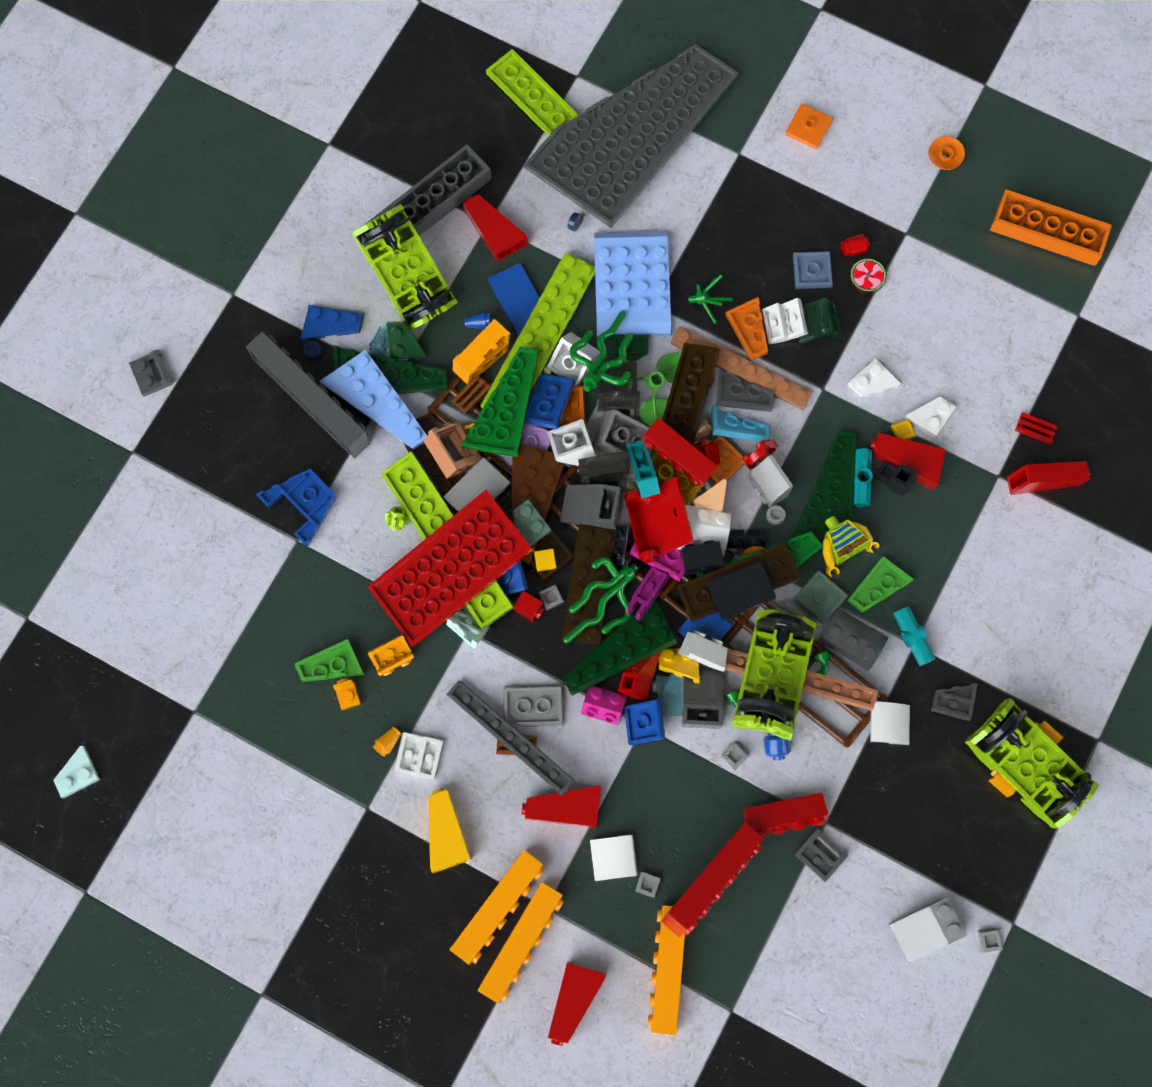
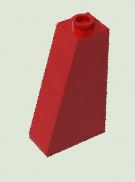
[463,194,528,262]
[870,433,946,490]
[1007,461,1091,495]
[521,786,601,828]
[548,963,606,1046]

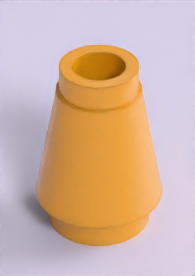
[373,727,401,757]

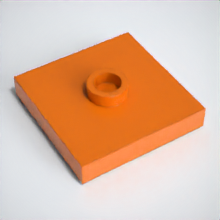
[785,103,833,150]

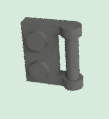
[129,350,174,397]
[794,828,848,882]

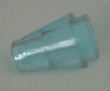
[369,326,388,355]

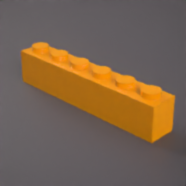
[449,850,544,965]
[477,883,564,1004]
[647,905,685,1035]

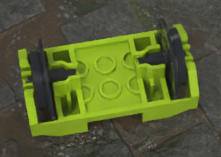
[351,204,458,331]
[732,609,817,740]
[965,698,1099,828]

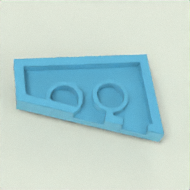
[711,405,770,442]

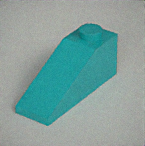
[626,440,660,498]

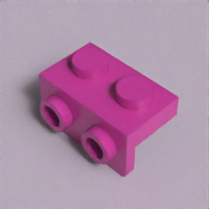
[581,686,627,725]

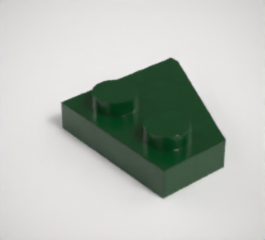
[611,335,648,363]

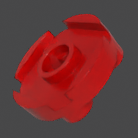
[742,439,779,470]

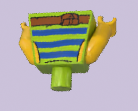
[823,516,879,577]

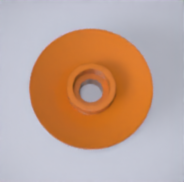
[928,136,965,170]

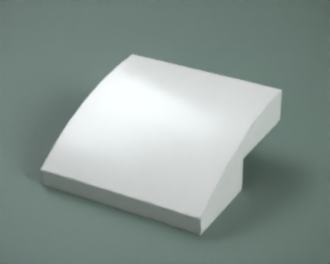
[762,298,808,344]
[870,701,910,745]
[393,732,443,780]
[590,835,638,881]

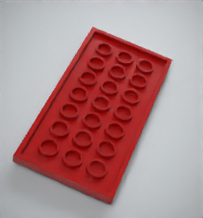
[368,490,534,647]

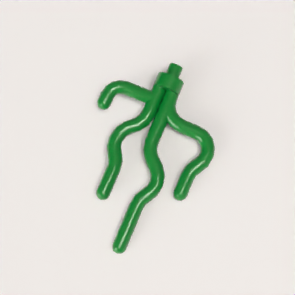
[569,311,633,392]
[563,557,638,644]

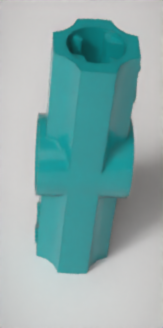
[853,448,873,508]
[893,606,936,667]

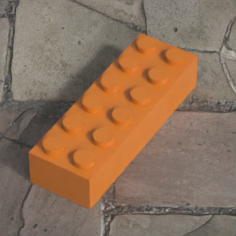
[990,189,1112,266]

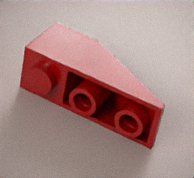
[618,652,661,700]

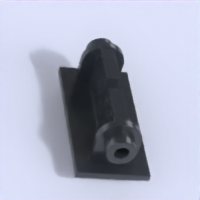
[612,526,634,566]
[727,529,766,549]

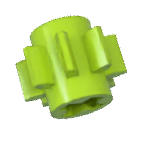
[385,507,409,530]

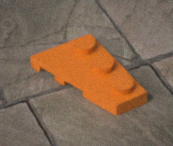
[725,297,768,361]

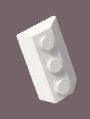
[677,505,731,557]

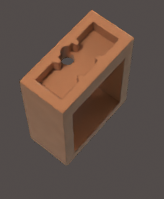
[423,422,482,478]

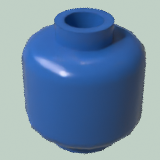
[764,733,791,760]

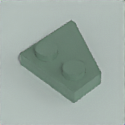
[513,500,551,546]

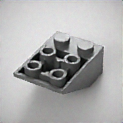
[560,484,623,530]
[682,669,723,729]

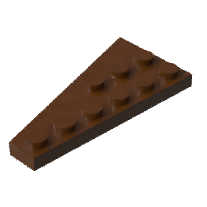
[512,443,565,565]

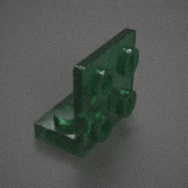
[798,297,842,344]

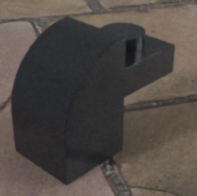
[875,460,918,495]

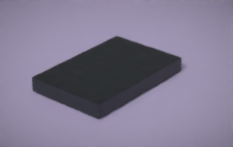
[707,562,777,620]

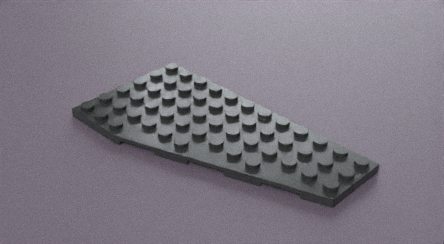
[524,44,739,228]

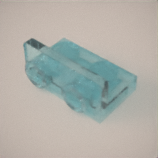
[652,675,682,717]

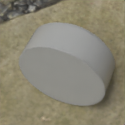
[766,505,786,525]

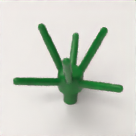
[688,274,733,324]

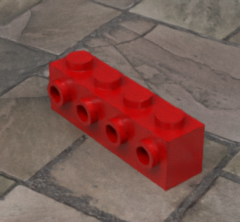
[641,417,718,488]
[743,792,829,837]

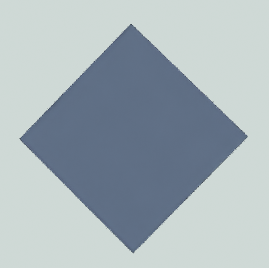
[793,251,833,289]

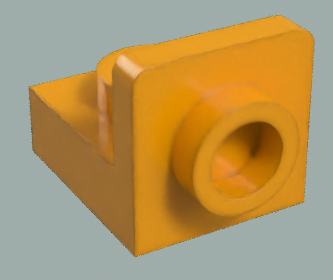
[333,678,361,711]

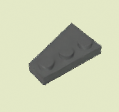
[716,370,774,412]

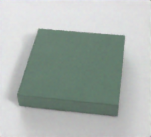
[793,570,849,625]

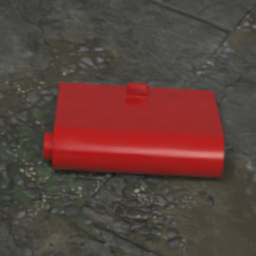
[624,476,694,563]

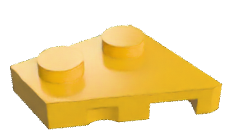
[659,648,700,683]

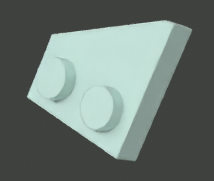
[446,611,490,648]
[54,745,100,798]

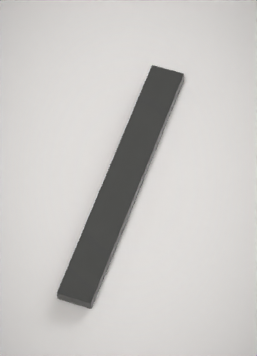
[446,680,576,796]

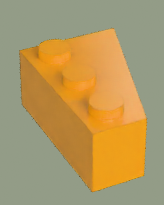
[452,319,510,384]

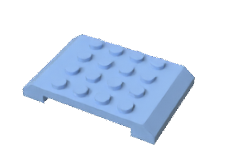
[594,231,671,338]

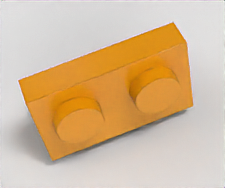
[367,634,414,676]

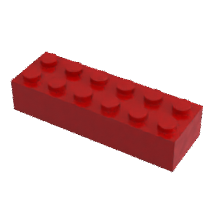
[661,822,764,938]

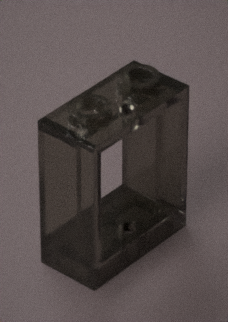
[598,362,637,409]
[578,451,630,485]

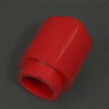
[841,234,870,256]

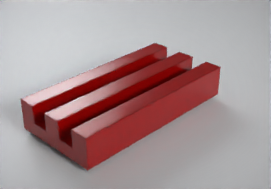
[1014,412,1058,445]

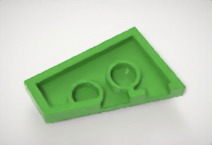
[847,556,914,613]
[294,639,364,682]

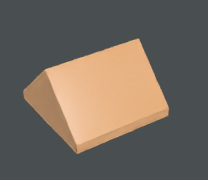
[692,479,727,512]

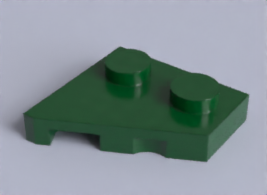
[386,321,426,360]

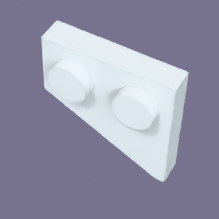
[848,359,901,397]
[904,397,956,438]

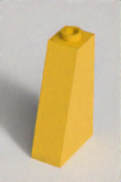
[428,788,471,873]

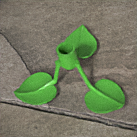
[606,352,681,427]

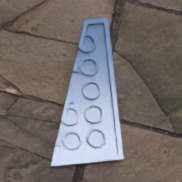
[319,350,427,450]

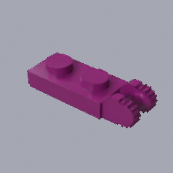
[625,566,670,621]

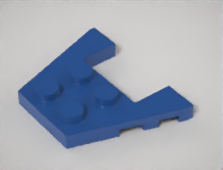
[256,469,337,547]

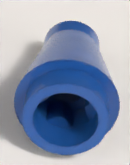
[465,311,493,329]

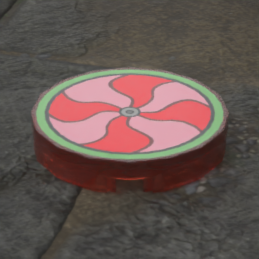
[849,258,887,294]

